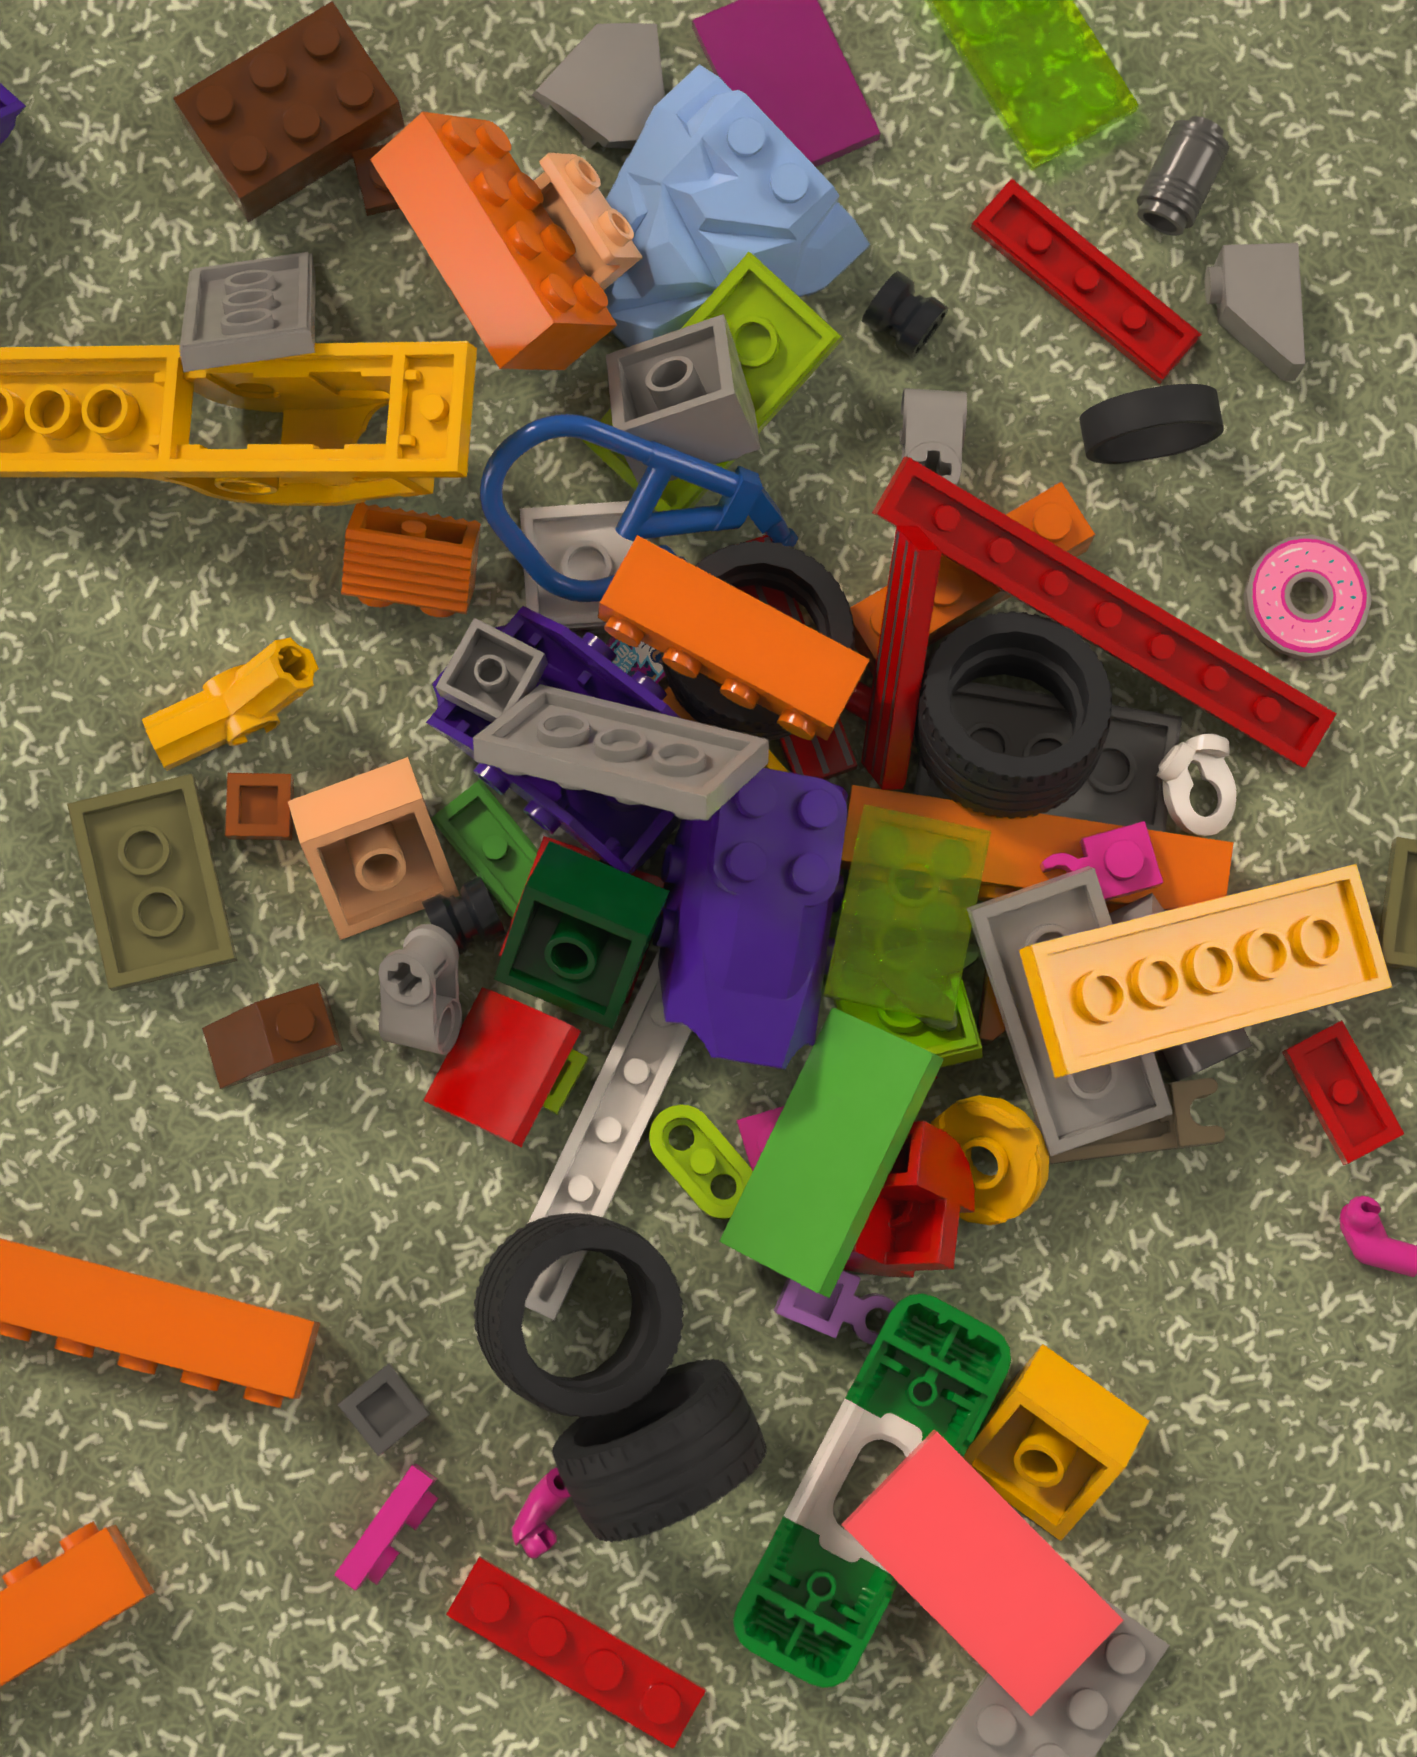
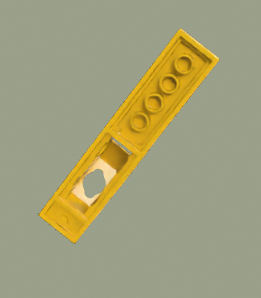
[0,341,477,506]

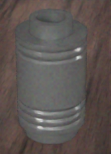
[1137,116,1230,236]

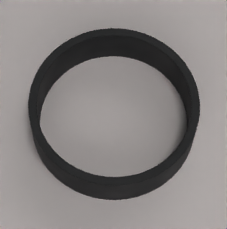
[1079,384,1224,464]

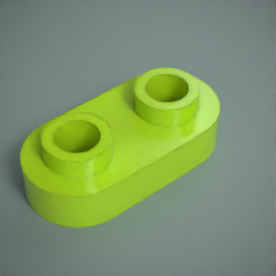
[649,1105,753,1220]

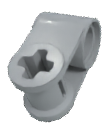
[899,388,967,485]
[378,924,462,1055]

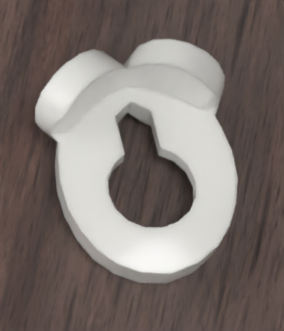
[1157,734,1236,836]

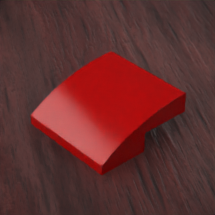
[423,987,581,1147]

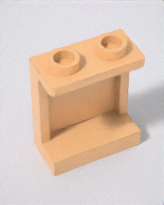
[534,153,643,290]

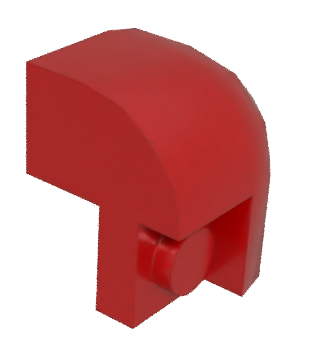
[843,1121,975,1278]

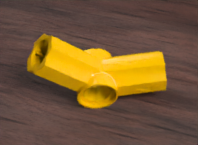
[142,637,319,771]

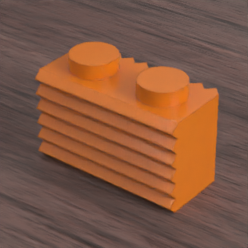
[341,502,481,617]

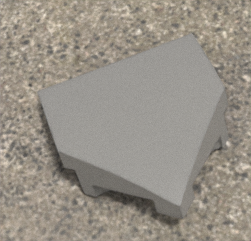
[531,23,665,149]

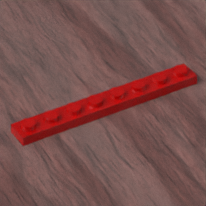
[872,457,1337,769]

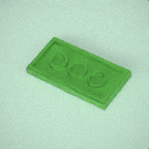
[719,1007,944,1298]

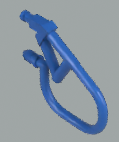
[480,414,798,602]

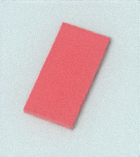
[841,1430,1124,1716]

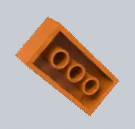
[370,111,617,370]

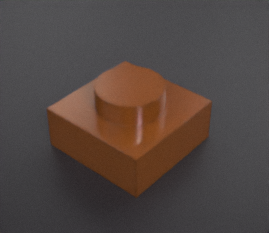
[225,773,294,841]

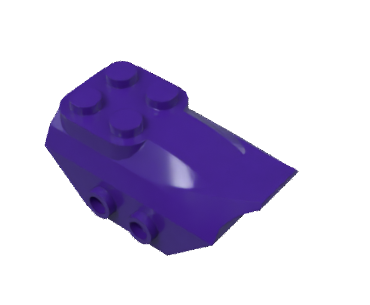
[426,606,682,874]
[652,768,848,1070]

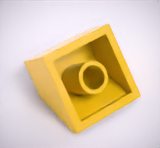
[963,1343,1149,1541]

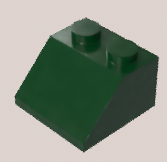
[494,841,670,1029]

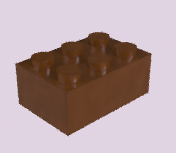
[173,1,404,223]

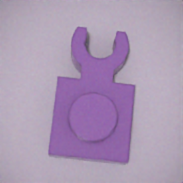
[774,1270,896,1345]

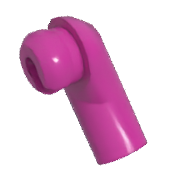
[1339,1195,1417,1277]
[512,1468,571,1559]

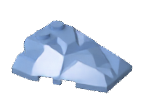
[604,64,870,348]

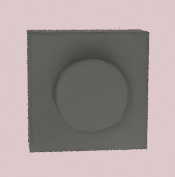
[338,1363,431,1456]

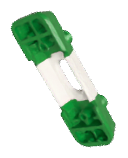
[733,1294,1011,1688]

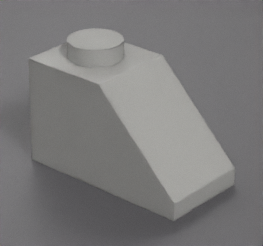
[1205,243,1305,381]

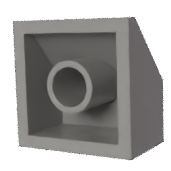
[606,314,760,484]

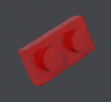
[1282,1020,1404,1165]

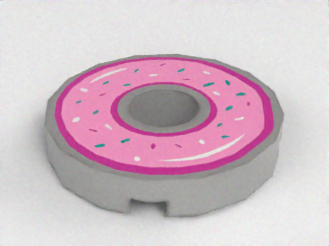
[1243,535,1372,661]

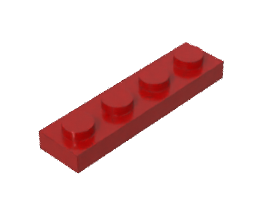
[446,1556,706,1749]

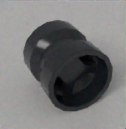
[862,271,949,358]
[422,876,506,955]

